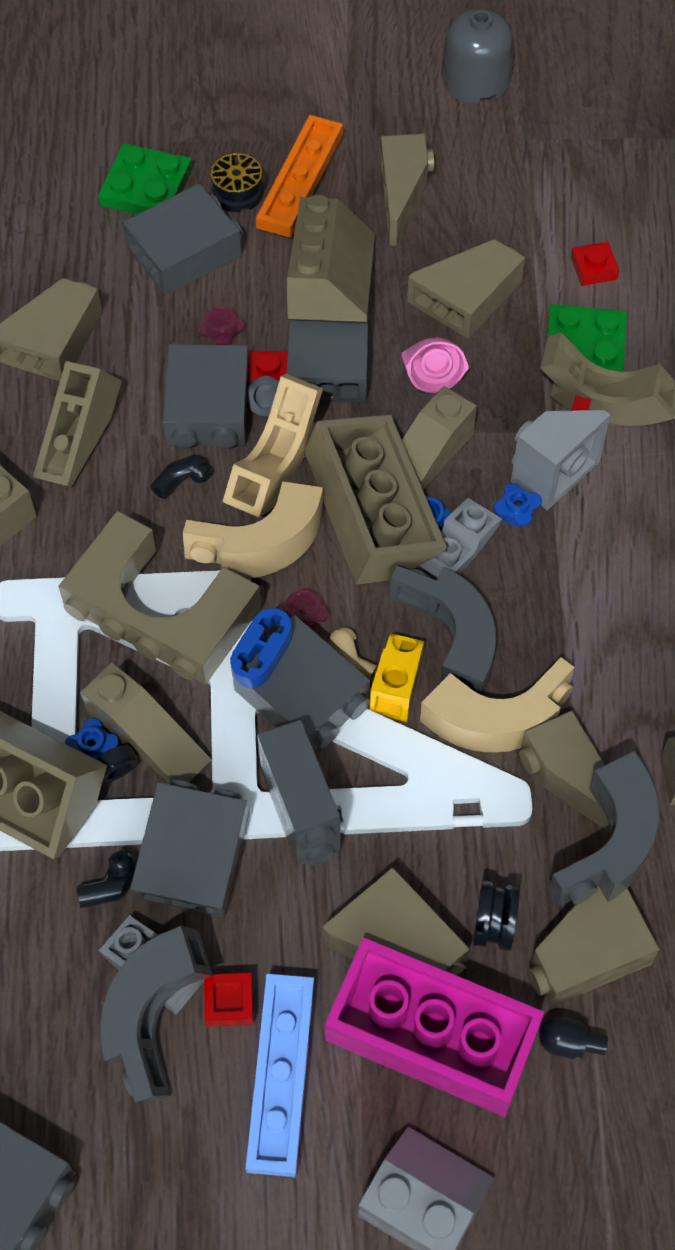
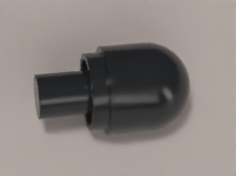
[539,1016,608,1059]

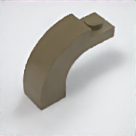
[540,332,675,426]

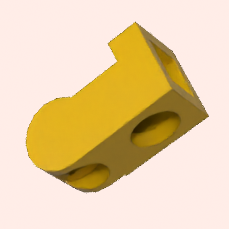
[369,633,425,722]

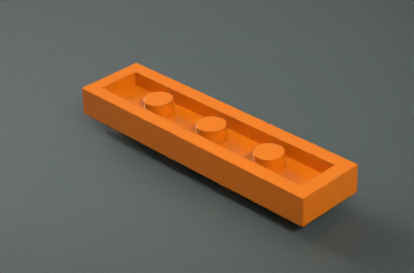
[256,115,343,238]

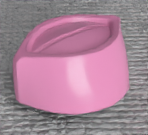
[401,337,469,393]

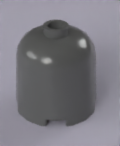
[441,8,514,104]

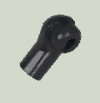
[150,454,211,499]
[77,851,136,908]

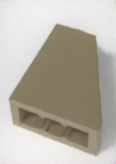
[407,239,525,339]
[0,278,103,381]
[322,867,469,978]
[528,886,659,1007]

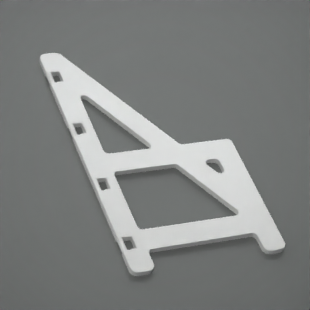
[0,570,533,851]

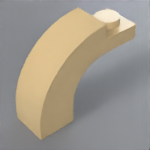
[223,374,323,517]
[183,481,323,579]
[420,657,575,753]

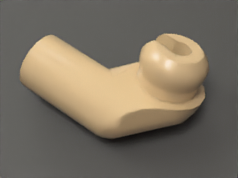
[328,627,378,684]

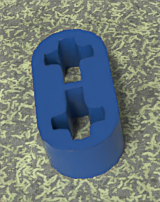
[230,608,292,688]

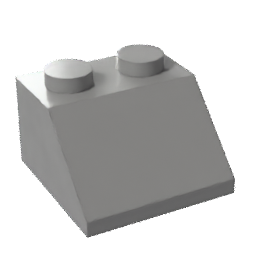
[511,410,611,511]
[358,1127,495,1250]

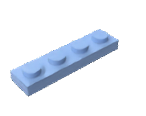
[246,974,314,1177]

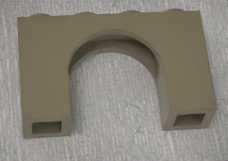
[58,511,261,685]

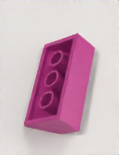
[325,937,545,1117]

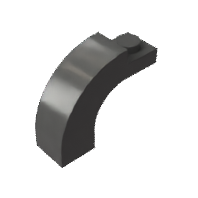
[389,565,496,695]
[548,751,659,907]
[100,926,212,1103]

